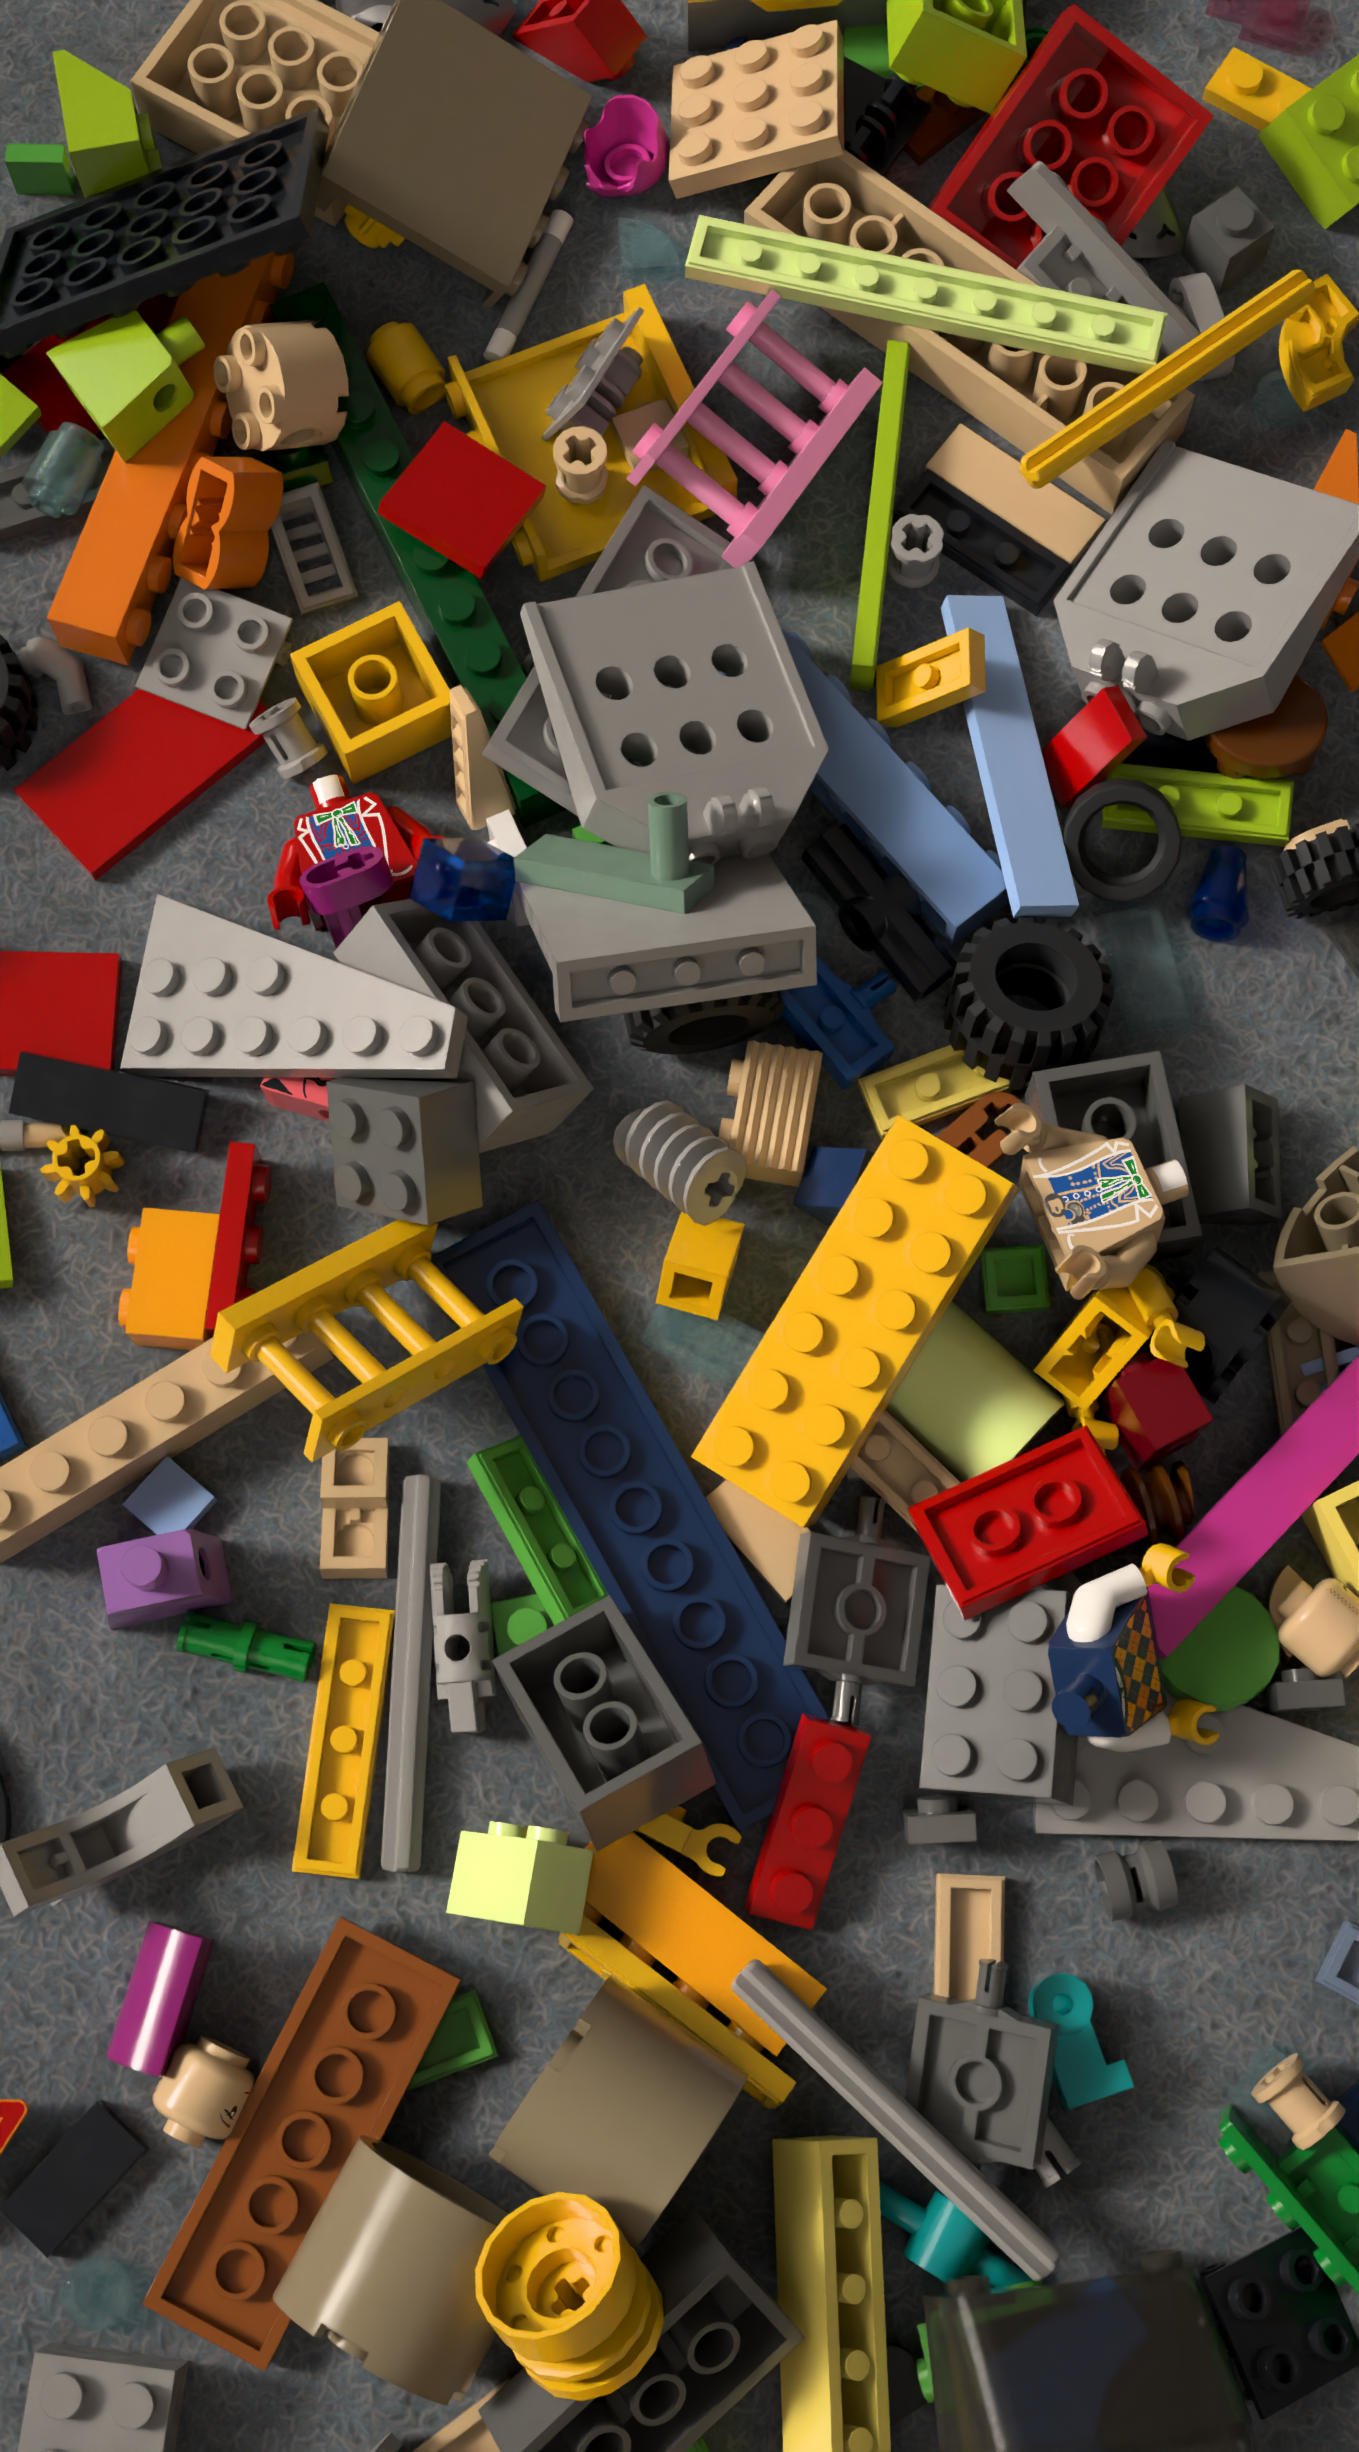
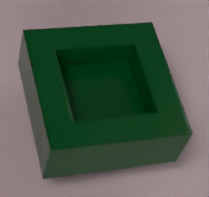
[260,445,333,493]

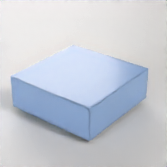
[122,1456,218,1535]

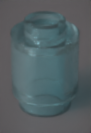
[22,422,104,518]

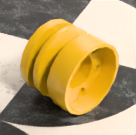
[475,2192,664,2401]

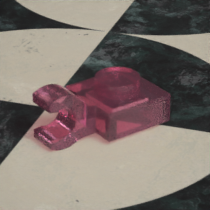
[1205,0,1311,55]

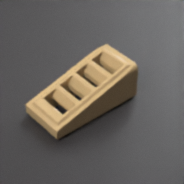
[449,685,517,830]

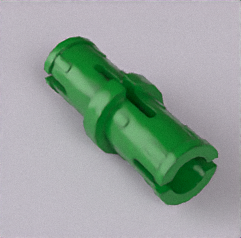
[177,1610,317,1683]

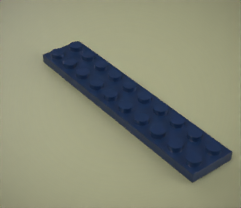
[430,1200,830,1833]

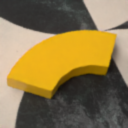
[1279,274,1359,412]

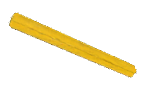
[1019,269,1315,489]

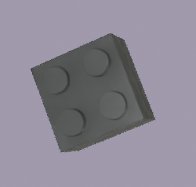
[327,1078,483,1225]

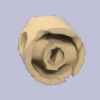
[213,320,349,452]

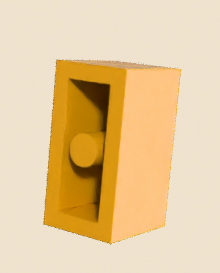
[118,1208,220,1350]

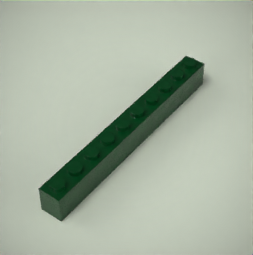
[270,282,566,828]

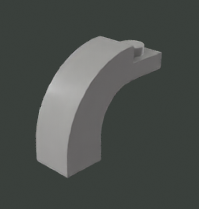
[0,1747,243,1917]

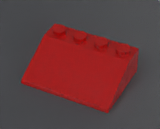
[927,4,1214,269]

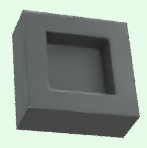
[1264,1668,1346,1715]
[902,1795,977,1844]

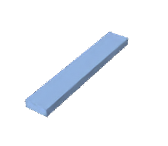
[940,595,1079,918]

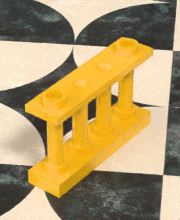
[210,1219,524,1462]

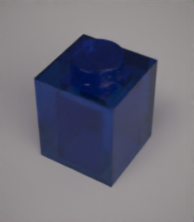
[409,838,516,922]

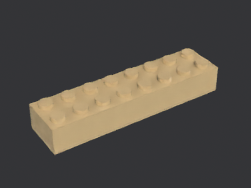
[744,150,1195,515]

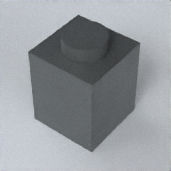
[1182,186,1275,296]

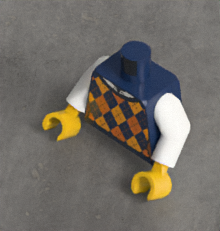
[1048,1543,1219,1752]

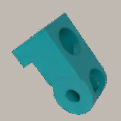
[1028,1973,1134,2110]

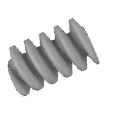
[613,1100,746,1226]

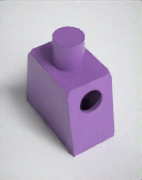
[96,1529,233,1630]

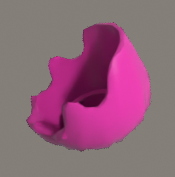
[584,94,670,197]

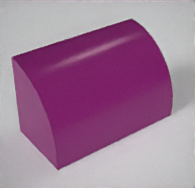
[106,1921,215,2077]

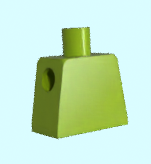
[47,310,206,462]

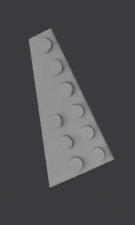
[120,894,468,1078]
[1033,1689,1359,1842]

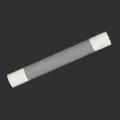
[483,209,574,362]

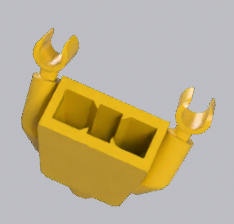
[1033,1264,1205,1456]

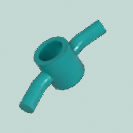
[879,2180,1046,2292]

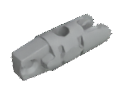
[430,1559,496,1734]

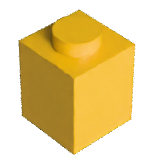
[656,1212,745,1321]

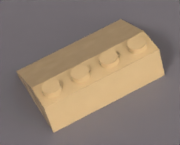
[130,0,379,227]

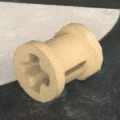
[553,426,608,504]
[1251,2053,1346,2150]

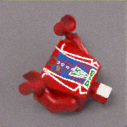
[267,775,460,931]

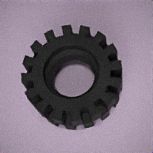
[1270,824,1359,919]

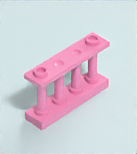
[626,289,883,568]

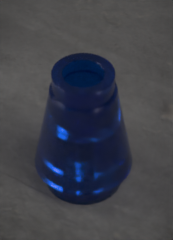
[1187,845,1249,942]

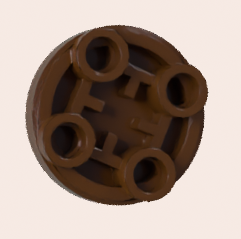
[1203,675,1328,779]

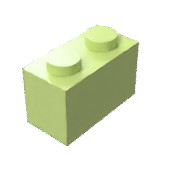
[446,1821,594,1935]

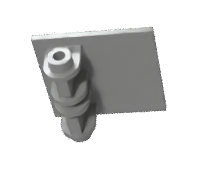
[542,307,644,441]
[135,578,293,731]

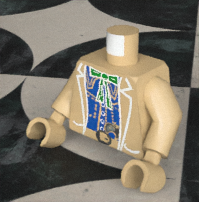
[994,1103,1189,1300]

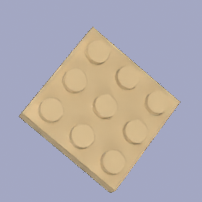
[669,20,844,199]

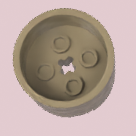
[488,1975,749,2250]
[273,2135,510,2406]

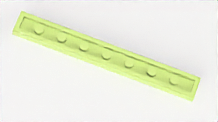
[685,215,1168,374]

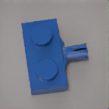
[781,954,896,1091]

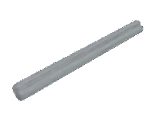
[381,1474,442,1873]
[731,1959,1061,2282]

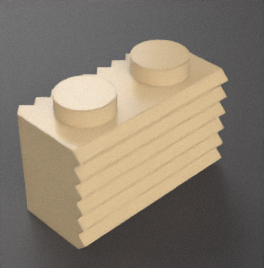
[718,1040,823,1187]

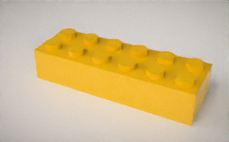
[691,1114,1020,1528]

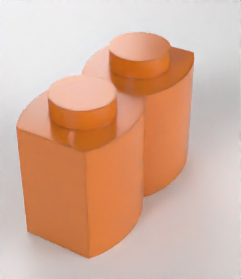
[173,457,283,590]

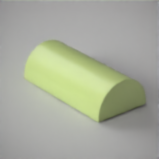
[885,1301,1066,1483]

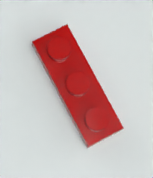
[205,1142,272,1338]
[744,1713,871,1930]

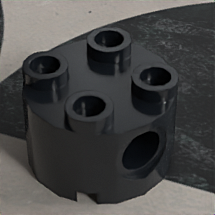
[1140,1247,1292,1404]

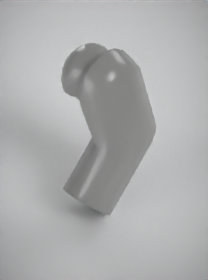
[17,637,92,715]

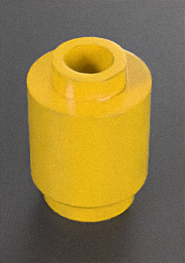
[366,322,446,414]

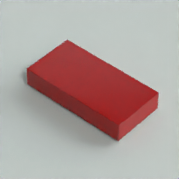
[1041,685,1147,809]

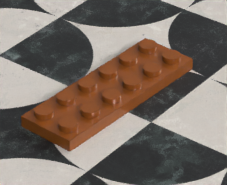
[142,1917,463,2371]

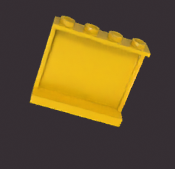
[443,284,738,582]

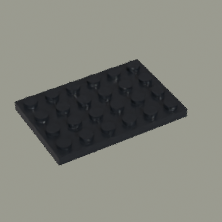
[0,107,330,359]

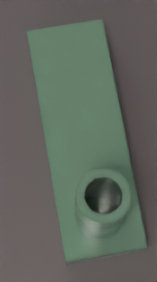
[514,792,715,914]

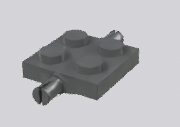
[783,1496,931,1726]
[905,1959,1059,2171]

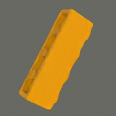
[583,1832,827,2057]

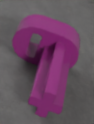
[300,846,393,949]

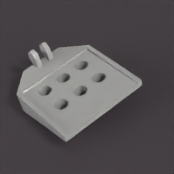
[1053,439,1359,741]
[520,561,829,865]

